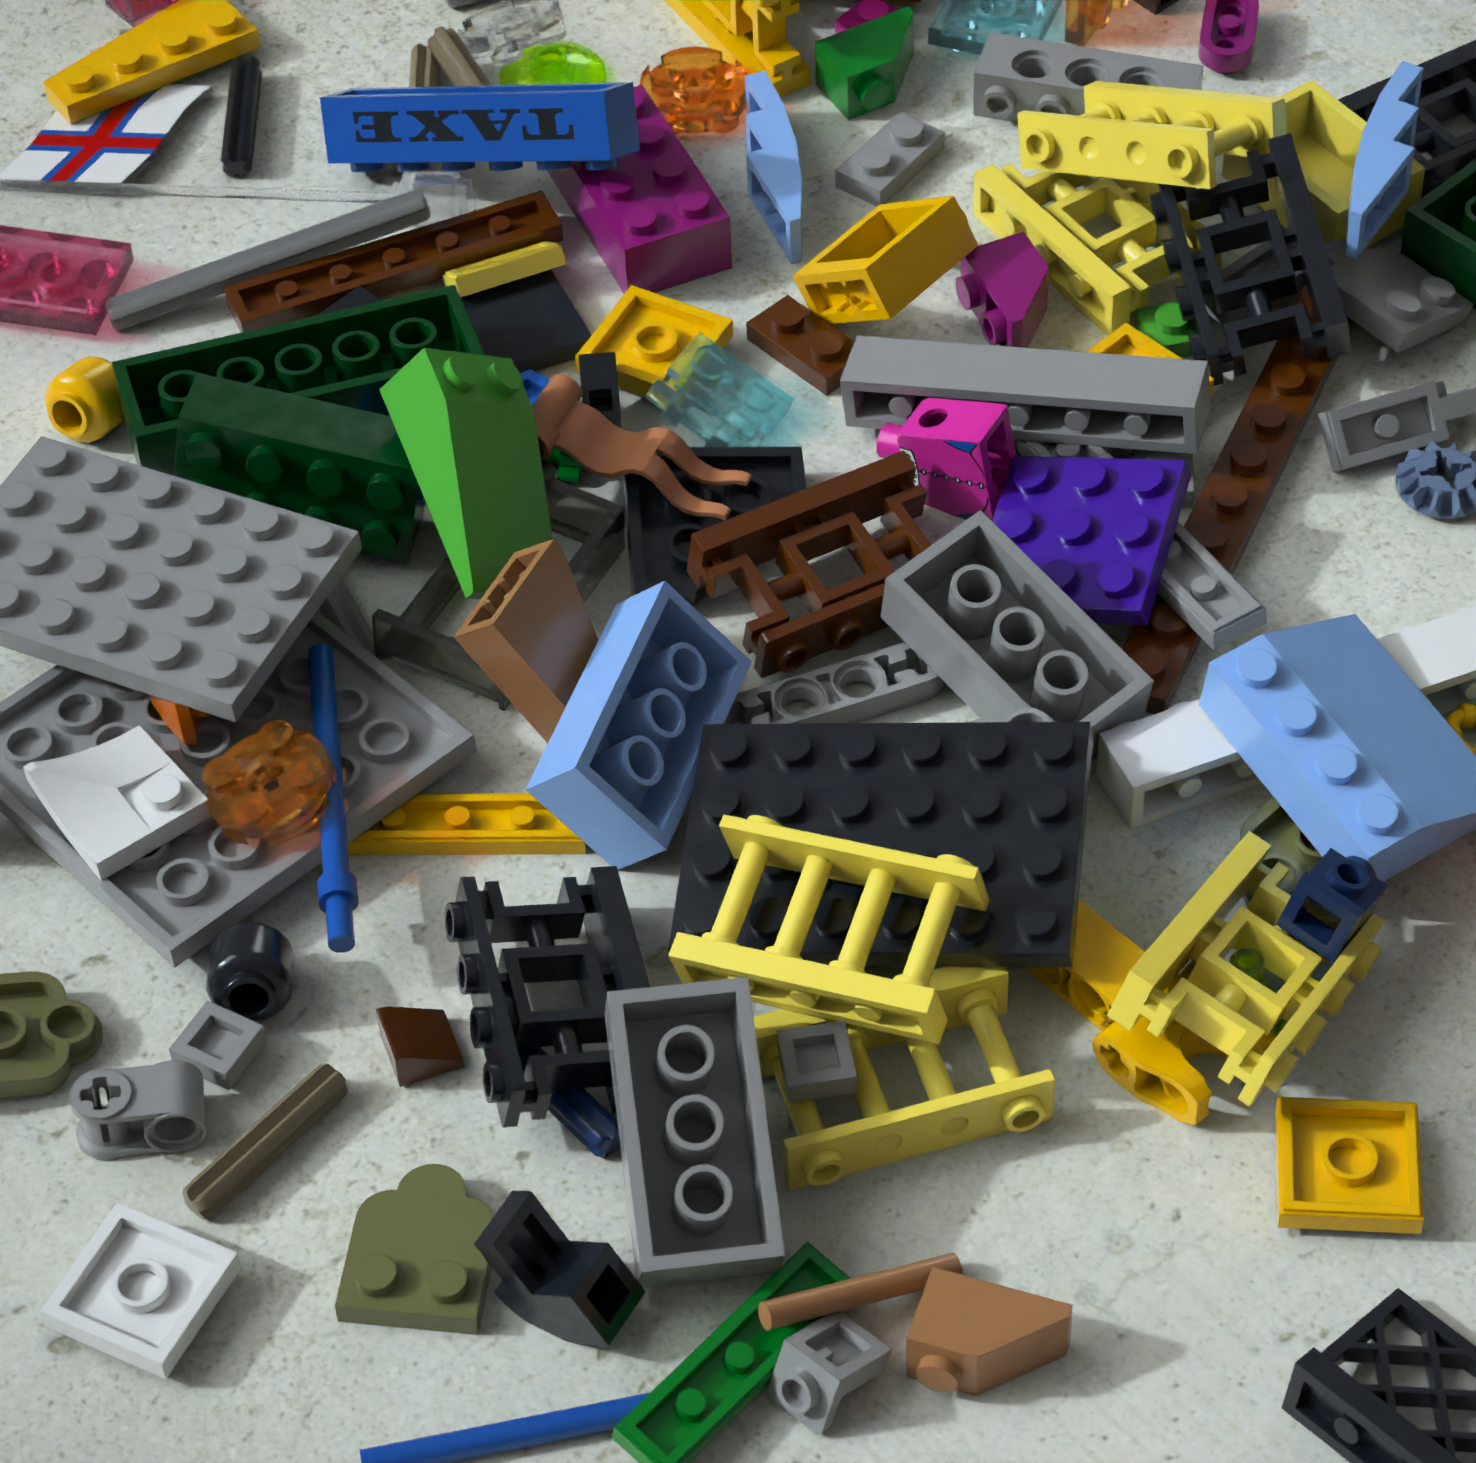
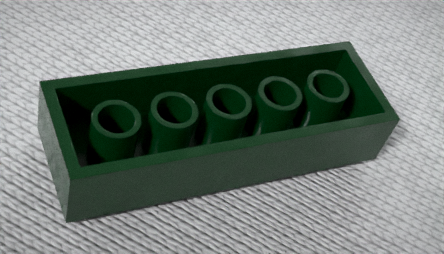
[112,284,485,476]

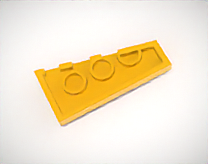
[43,0,261,124]

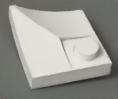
[23,725,212,881]

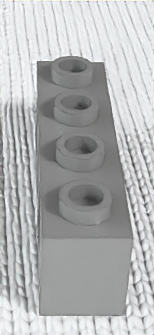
[973,32,1204,123]

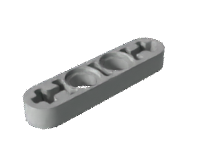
[724,642,945,724]

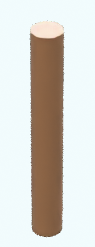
[758,1253,962,1330]

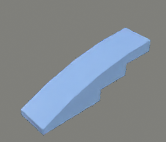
[1346,61,1423,259]
[745,70,803,264]

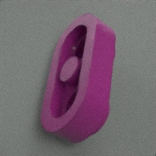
[1199,0,1259,74]

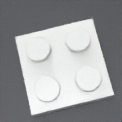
[40,1202,241,1380]

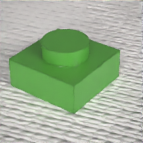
[1135,301,1197,358]

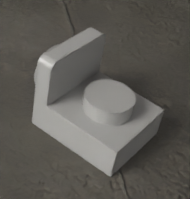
[767,1312,892,1434]

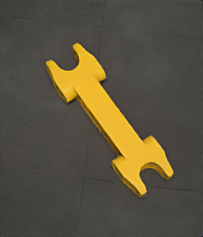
[1024,899,1275,1125]

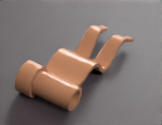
[532,374,752,520]

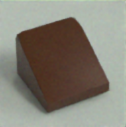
[376,1006,465,1087]

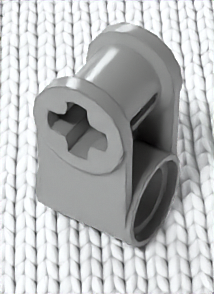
[69,1060,207,1160]

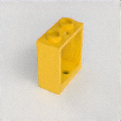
[792,196,978,324]

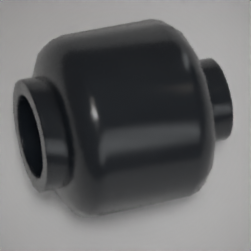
[206,922,295,1022]

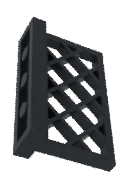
[1281,1288,1476,1463]

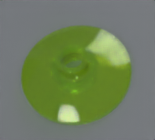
[499,41,606,85]

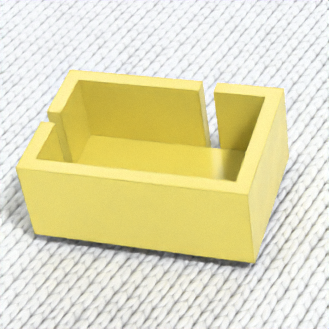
[1222,80,1425,247]

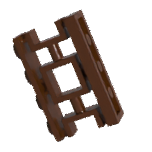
[687,450,931,678]

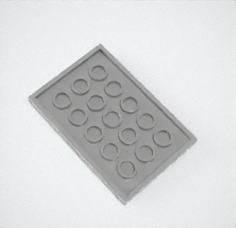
[0,436,362,722]

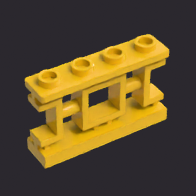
[664,0,811,97]

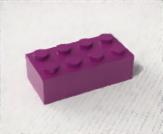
[547,84,732,294]

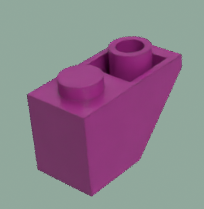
[955,232,1049,348]

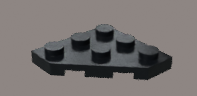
[622,447,807,607]

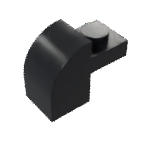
[474,1191,646,1346]

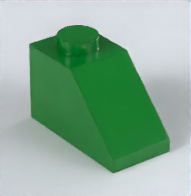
[815,6,914,120]

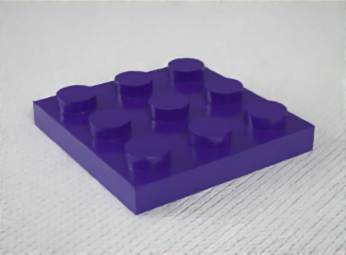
[992,456,1191,626]

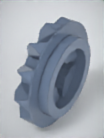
[1395,441,1476,519]

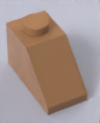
[906,1267,1073,1396]

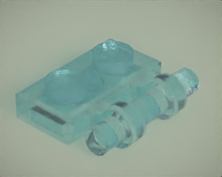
[645,332,795,447]

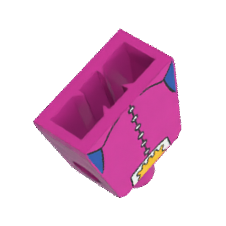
[876,398,1016,521]

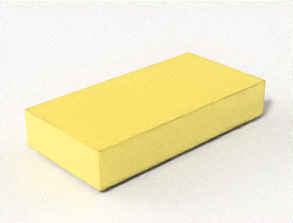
[442,241,566,297]

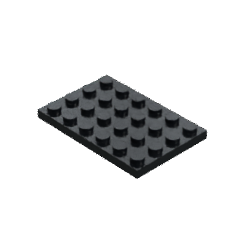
[668,722,1093,967]

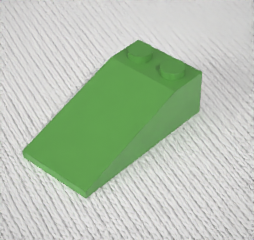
[379,348,553,599]

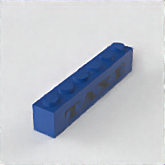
[320,82,640,172]

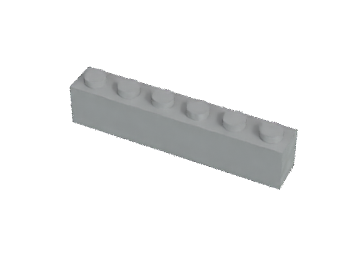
[840,335,1210,454]

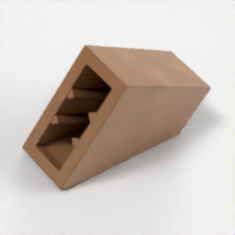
[454,539,598,744]

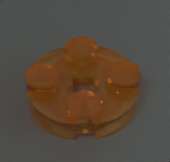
[640,47,747,135]
[202,720,337,845]

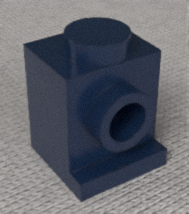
[1276,848,1388,962]

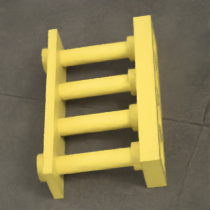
[1017,81,1286,189]
[668,814,990,1044]
[753,966,1055,1190]

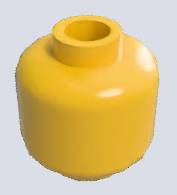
[45,356,124,443]

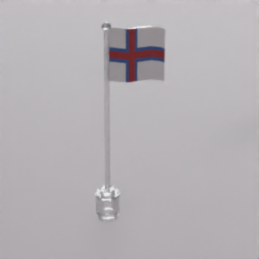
[0,84,476,227]

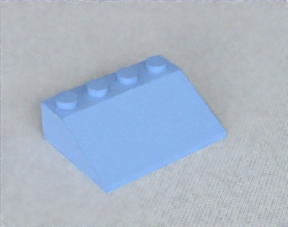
[1199,614,1476,882]

